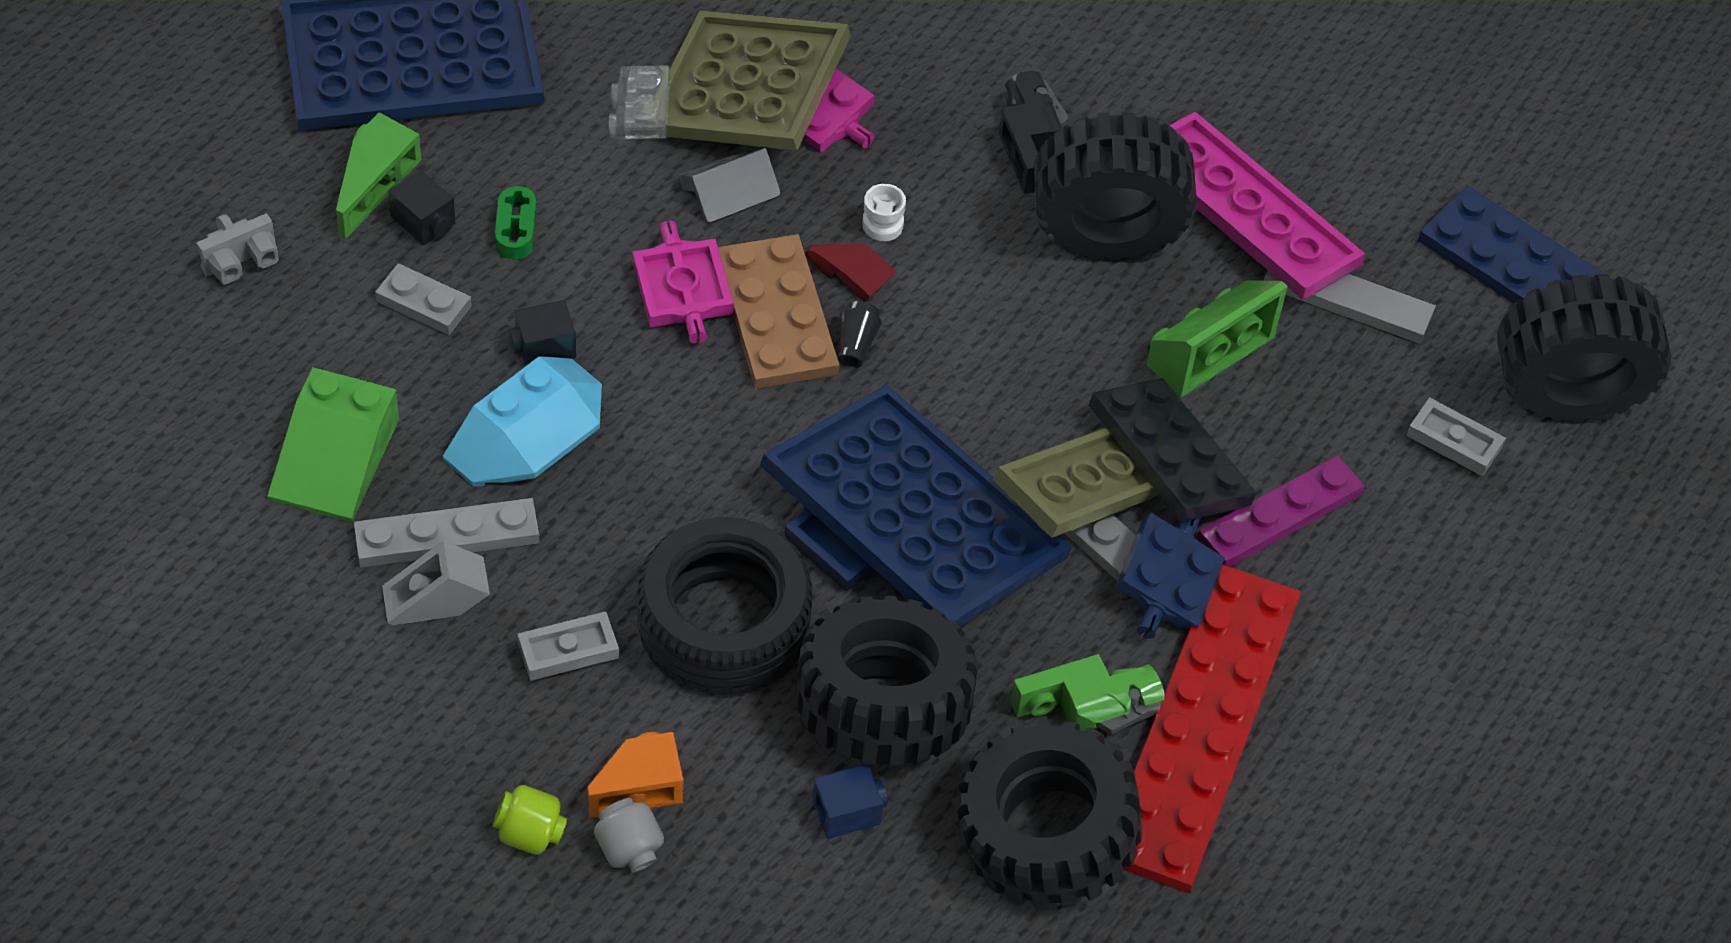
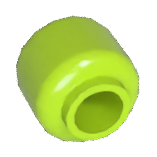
[492,785,567,855]

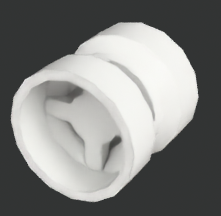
[862,184,906,241]

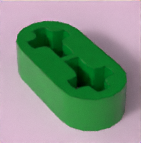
[495,186,537,260]

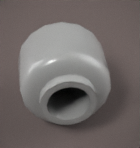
[594,798,664,873]

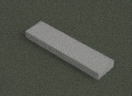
[1264,271,1436,344]

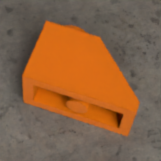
[588,732,683,818]

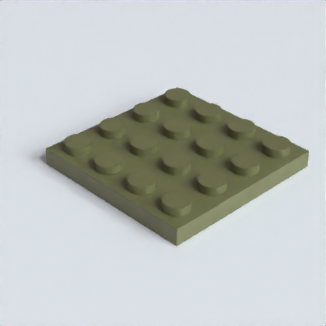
[643,11,851,151]

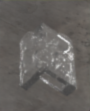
[609,66,670,153]

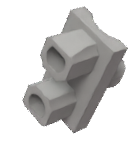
[196,213,279,285]

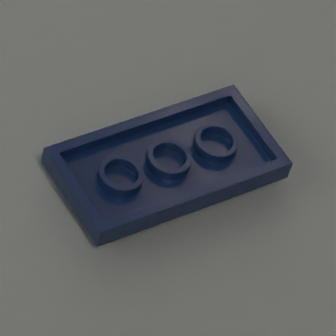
[1418,185,1603,303]

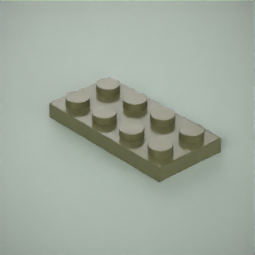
[993,428,1160,538]

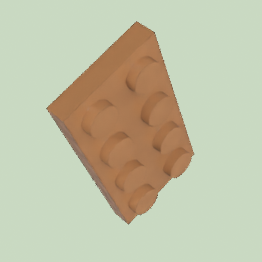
[718,234,839,389]

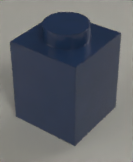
[812,765,888,839]

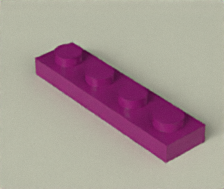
[1197,455,1365,567]

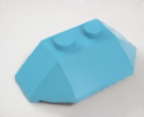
[443,356,602,486]

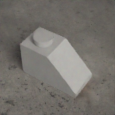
[382,541,490,625]

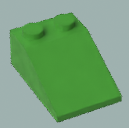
[267,367,399,523]

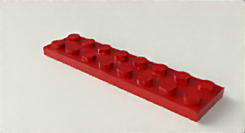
[1122,565,1301,894]

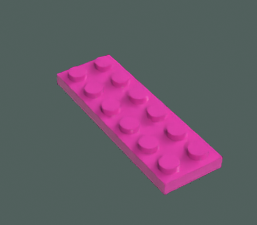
[1169,112,1365,300]

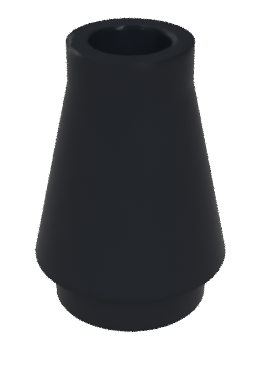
[838,301,882,368]

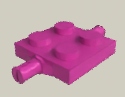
[802,69,875,153]
[633,221,734,343]

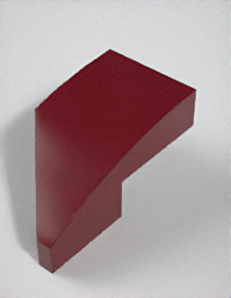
[805,244,896,302]

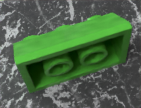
[1147,280,1288,398]

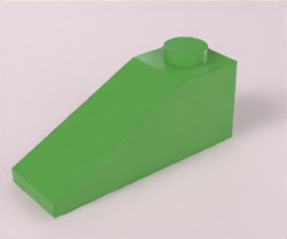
[336,113,421,239]

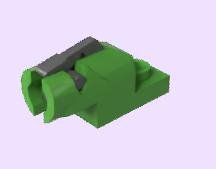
[1010,654,1164,734]

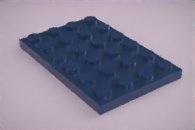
[281,0,544,131]
[760,384,1072,627]

